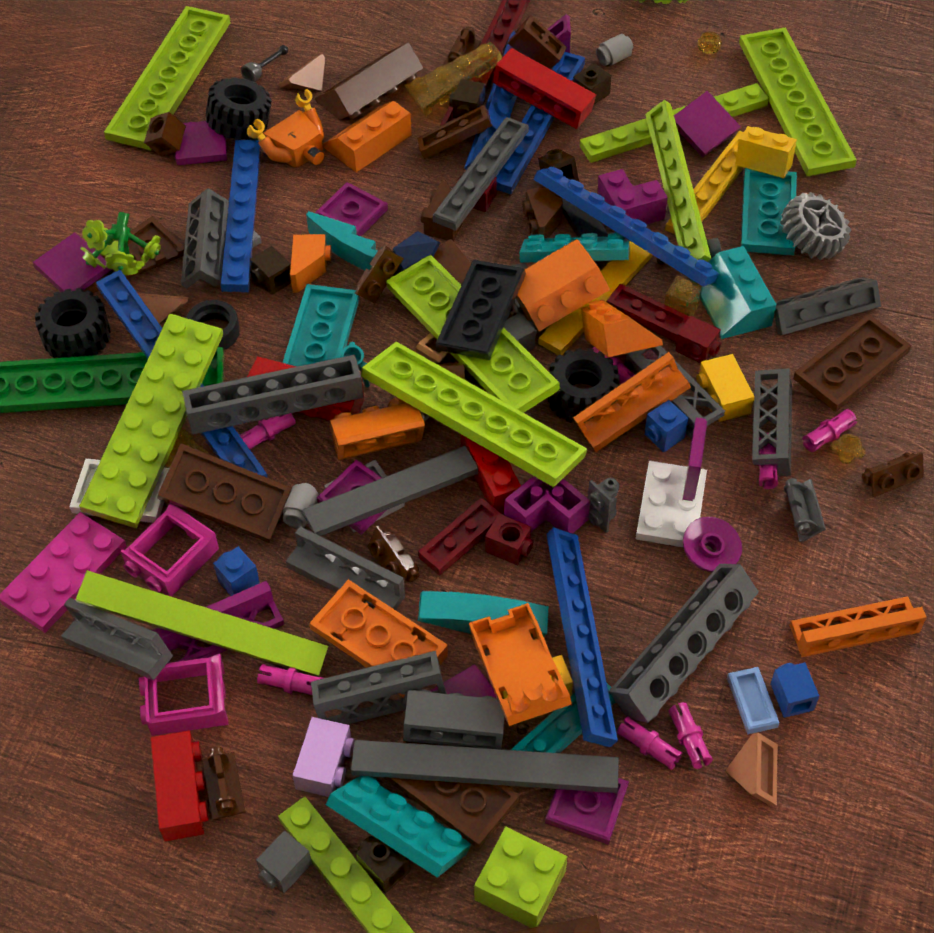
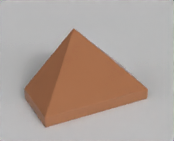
[278,54,325,91]
[137,293,188,324]
[415,333,449,363]
[726,732,778,807]

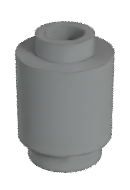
[596,34,633,66]
[283,483,319,529]

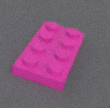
[0,512,127,633]

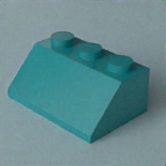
[690,246,777,339]

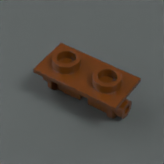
[442,26,481,73]
[354,245,404,303]
[861,452,924,497]
[367,526,420,581]
[202,747,246,820]

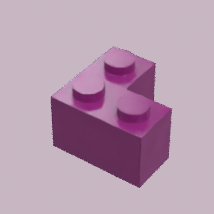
[597,169,668,224]
[504,476,590,534]

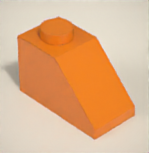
[290,234,332,293]

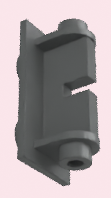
[588,478,620,533]
[784,478,826,543]

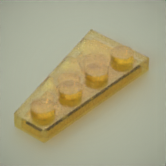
[405,42,502,117]

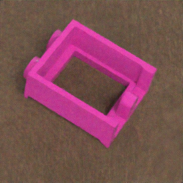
[121,504,219,597]
[139,654,229,736]

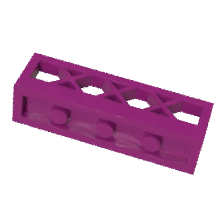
[152,581,284,663]

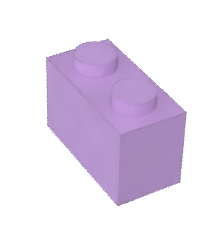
[292,717,355,797]

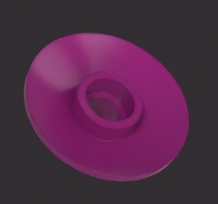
[683,516,742,573]

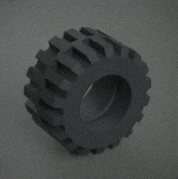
[205,77,272,140]
[35,288,111,358]
[547,348,619,423]

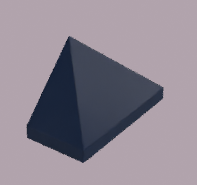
[393,231,440,276]

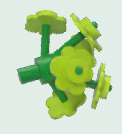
[80,212,161,275]

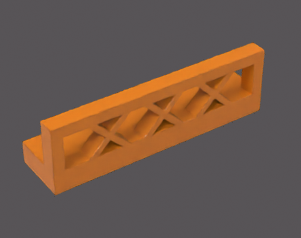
[573,352,691,452]
[789,596,927,657]

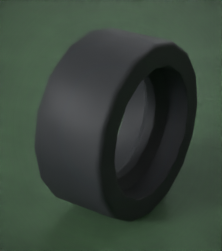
[186,300,240,350]

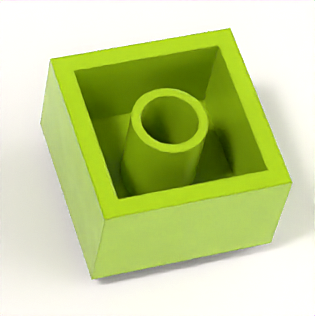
[474,826,567,928]

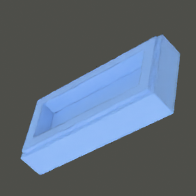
[727,667,780,735]

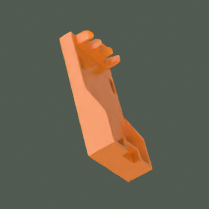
[309,579,448,698]
[469,603,572,726]

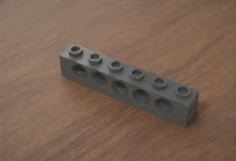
[182,355,363,434]
[608,564,759,723]

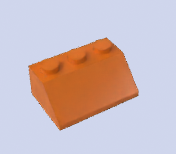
[323,101,412,173]
[516,239,610,332]
[581,300,663,357]
[330,400,425,460]

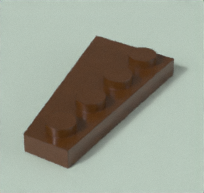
[83,216,184,293]

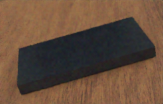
[435,260,526,360]

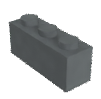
[403,690,505,749]

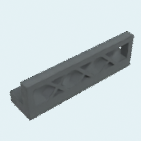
[181,188,229,288]
[774,277,881,335]
[625,346,725,440]
[752,368,792,476]
[286,526,405,610]
[61,598,173,680]
[311,651,447,724]

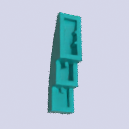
[306,211,393,277]
[418,591,549,638]

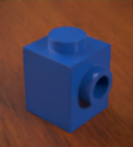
[644,400,688,452]
[213,546,260,596]
[770,662,819,718]

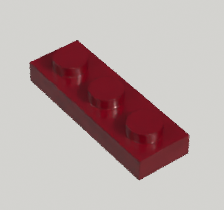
[606,284,690,342]
[418,497,503,576]

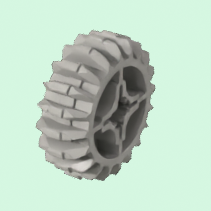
[780,192,851,260]

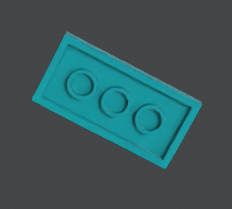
[741,168,797,256]
[519,232,630,263]
[282,284,360,367]
[325,776,471,878]

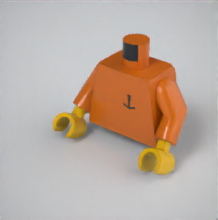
[247,89,324,168]

